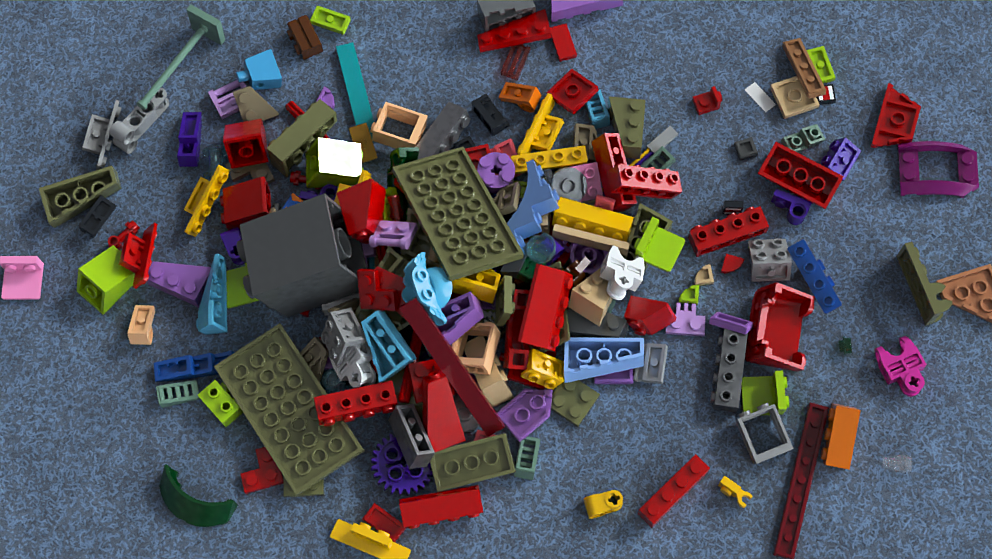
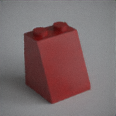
[223,119,268,169]
[220,176,272,230]
[337,179,386,244]

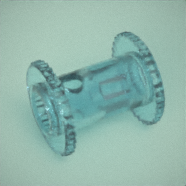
[202,145,230,181]

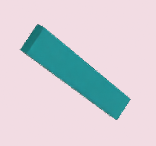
[336,42,374,142]

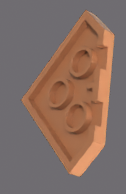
[935,264,992,323]

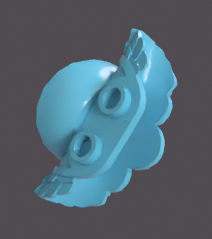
[402,252,452,326]

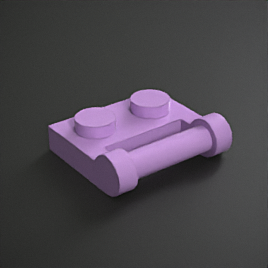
[208,78,246,119]
[369,220,418,250]

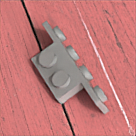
[82,100,122,170]

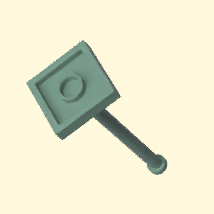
[136,4,225,110]

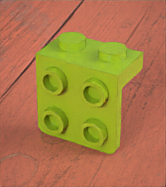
[634,216,685,272]
[226,263,260,309]
[741,370,789,416]

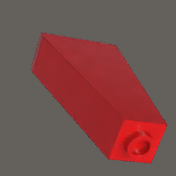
[423,371,466,452]

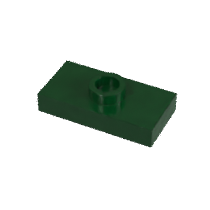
[516,249,549,285]

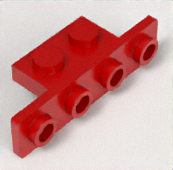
[119,223,158,289]

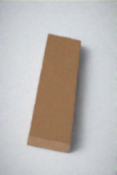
[782,38,826,99]

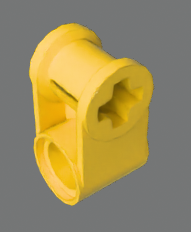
[583,490,623,519]

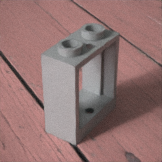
[735,403,793,464]

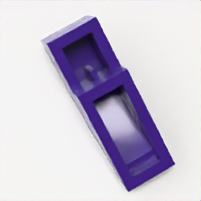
[177,112,202,167]

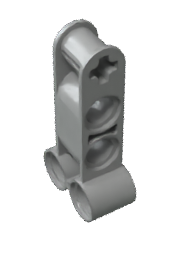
[109,88,169,154]

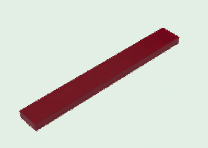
[399,297,505,437]
[773,402,829,559]

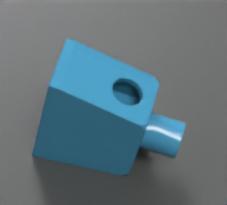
[236,49,282,90]

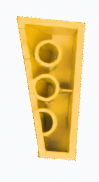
[552,197,634,242]

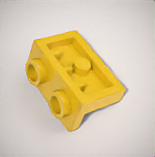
[521,348,564,389]

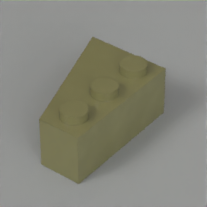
[607,96,646,159]

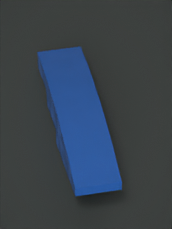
[154,351,235,382]

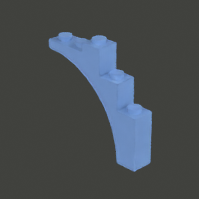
[491,160,560,269]

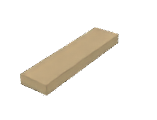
[552,224,630,256]

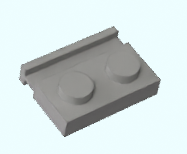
[633,343,668,384]

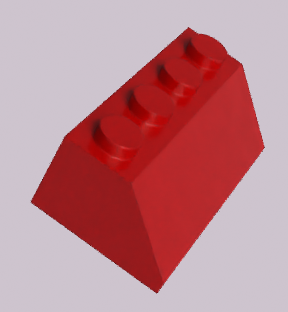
[758,142,844,209]
[518,264,573,352]

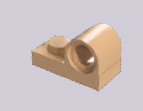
[127,305,155,345]

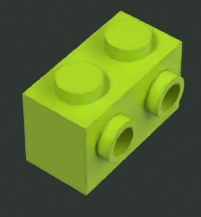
[198,380,243,427]

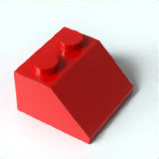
[624,296,677,336]

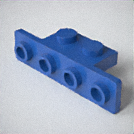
[787,239,842,314]

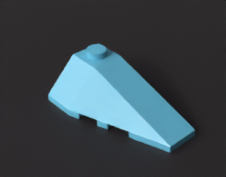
[196,254,228,335]

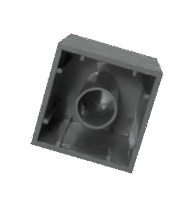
[237,194,367,317]

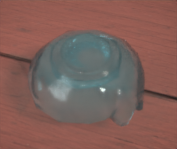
[526,233,556,264]
[321,367,352,394]

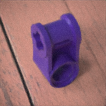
[220,227,245,266]

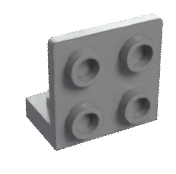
[748,238,792,282]
[321,308,366,366]

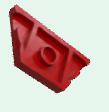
[871,83,921,148]

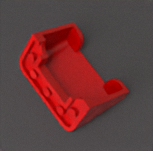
[745,282,815,372]

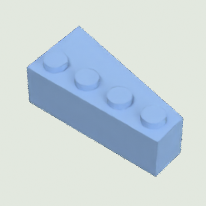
[564,337,644,383]

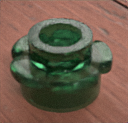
[839,336,852,355]

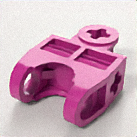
[875,336,927,397]

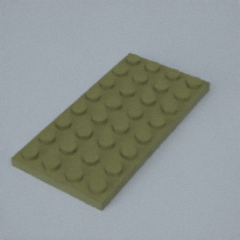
[393,147,524,282]
[214,323,364,496]

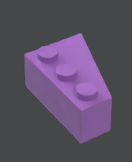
[426,292,484,349]

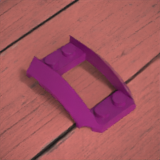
[898,141,979,198]

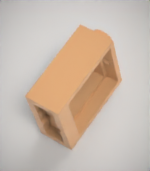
[370,102,428,149]
[452,321,501,375]

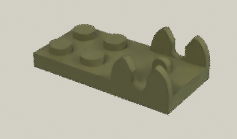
[896,241,952,326]
[430,433,516,492]

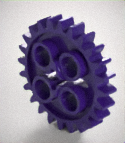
[371,434,433,496]

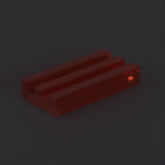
[501,44,531,80]

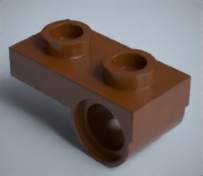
[563,256,591,292]

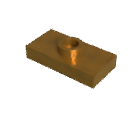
[349,123,378,163]

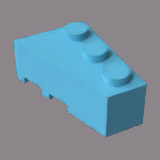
[361,310,417,383]

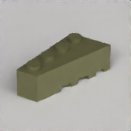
[267,99,337,178]
[39,166,122,228]
[623,203,673,272]

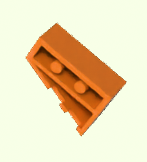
[821,403,861,470]

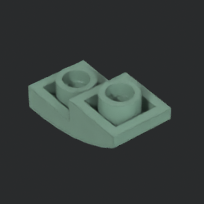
[781,124,825,153]

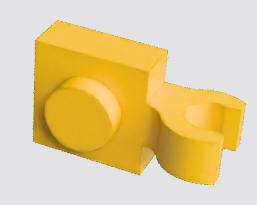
[718,476,753,508]

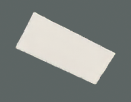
[745,82,776,112]

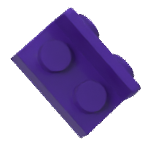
[820,137,861,181]

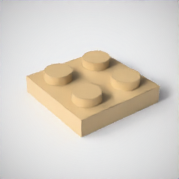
[770,76,820,119]

